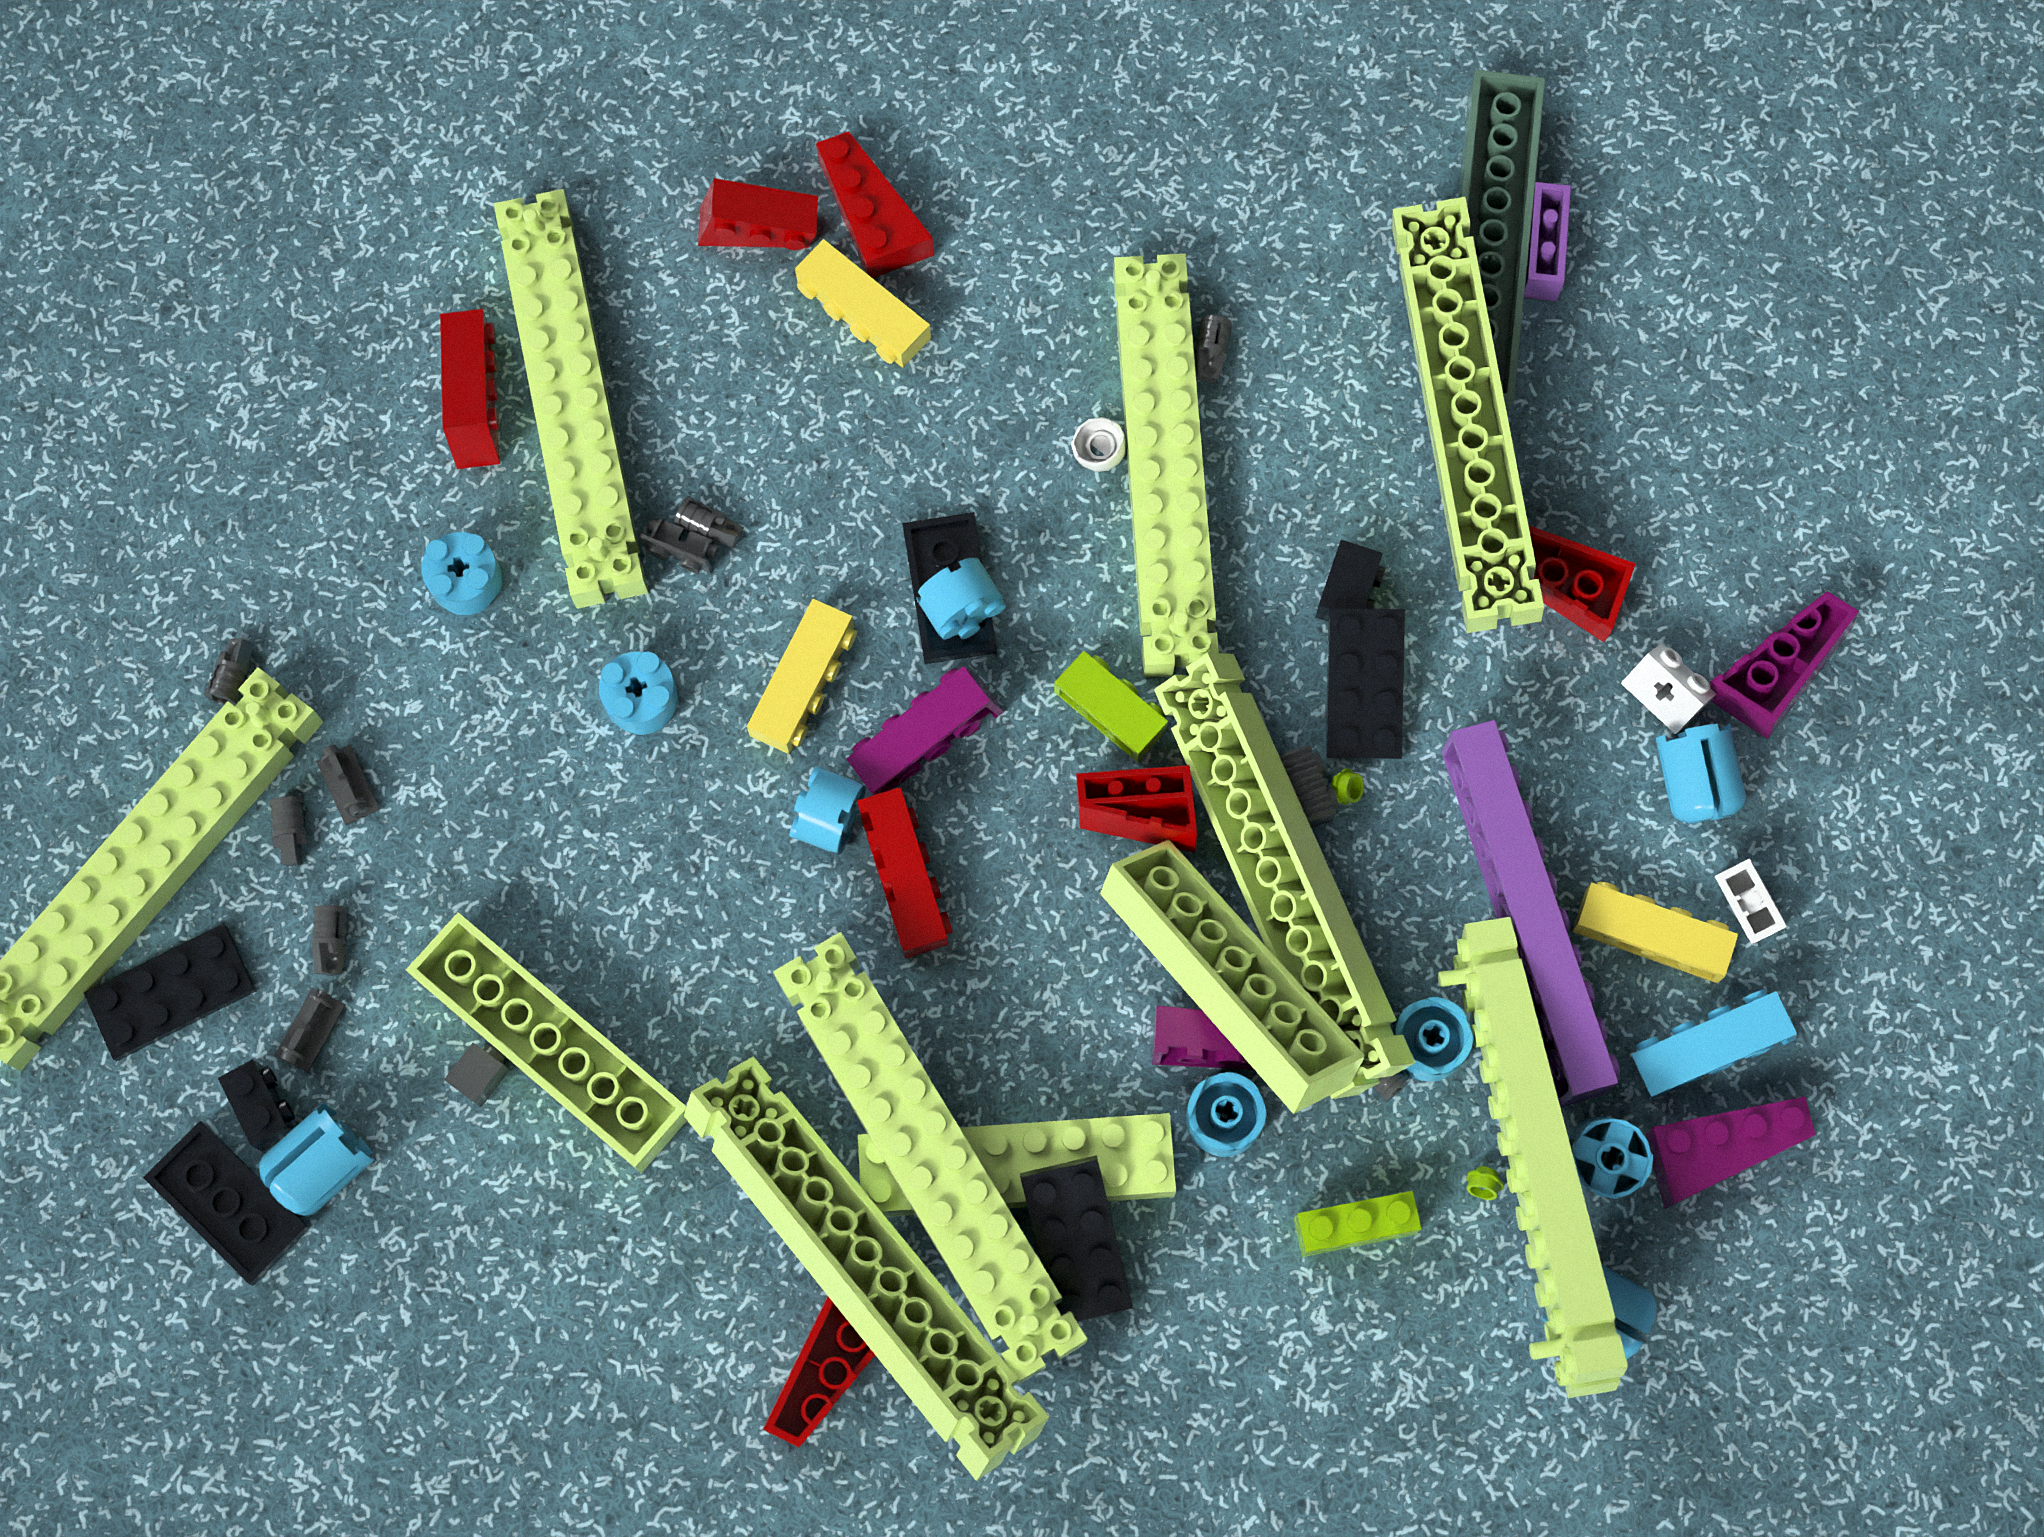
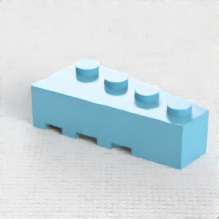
[1631,989,1797,1099]

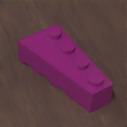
[1709,591,1859,739]
[846,666,1005,795]
[1152,1005,1254,1070]
[1645,1097,1816,1210]

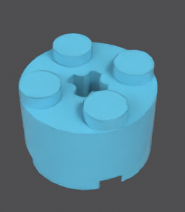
[421,532,503,615]
[916,558,1006,640]
[599,652,679,735]
[789,766,866,854]
[1392,997,1473,1082]
[1186,1072,1266,1157]

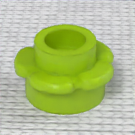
[1331,768,1364,805]
[1466,1166,1504,1200]

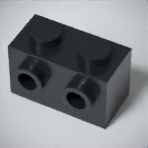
[1315,540,1386,621]
[218,1059,295,1151]

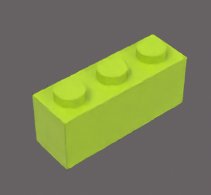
[1054,651,1168,763]
[1294,1191,1422,1257]

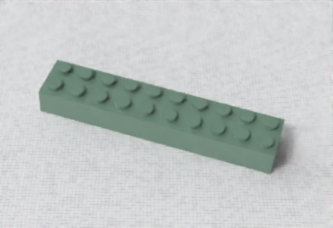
[1458,69,1545,417]

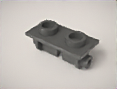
[640,518,720,574]
[316,745,380,826]
[274,988,346,1073]

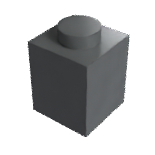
[444,1043,509,1107]

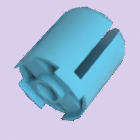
[1656,723,1746,824]
[259,1102,375,1216]
[1568,1116,1653,1199]
[1541,1265,1657,1360]

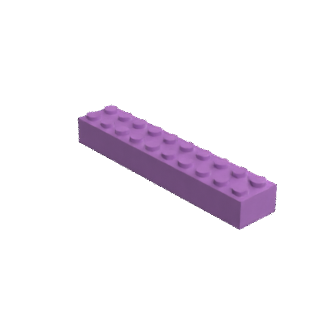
[1441,720,1620,1108]

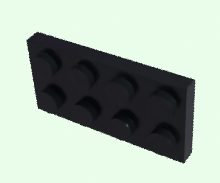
[902,512,997,664]
[1326,608,1405,759]
[84,923,256,1061]
[143,1121,310,1286]
[1020,1155,1133,1321]

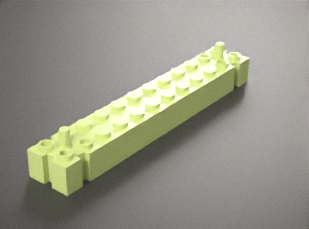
[494,189,648,609]
[1392,197,1544,633]
[1113,253,1219,678]
[1154,652,1415,1099]
[0,667,323,1071]
[1438,917,1628,1398]
[773,932,1087,1386]
[684,1056,1049,1481]

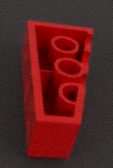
[816,131,934,278]
[440,309,500,469]
[1528,525,1636,642]
[857,787,953,959]
[762,1295,875,1447]

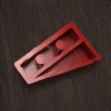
[698,178,818,250]
[1076,765,1197,853]

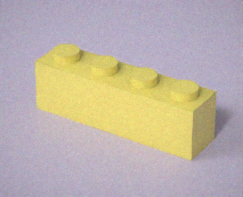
[795,239,931,368]
[746,599,857,754]
[1572,882,1738,983]

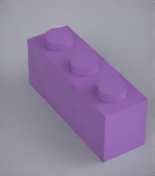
[1524,182,1571,301]

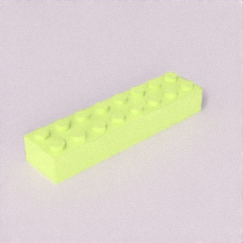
[1100,840,1365,1114]
[406,912,687,1174]
[858,1113,1176,1217]

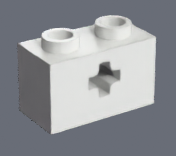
[1621,643,1716,734]
[1715,859,1788,944]

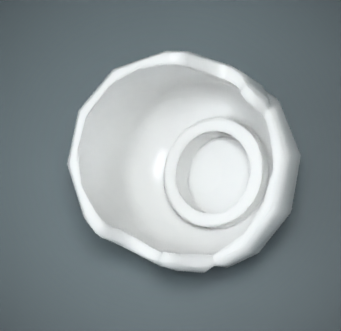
[1071,417,1126,472]

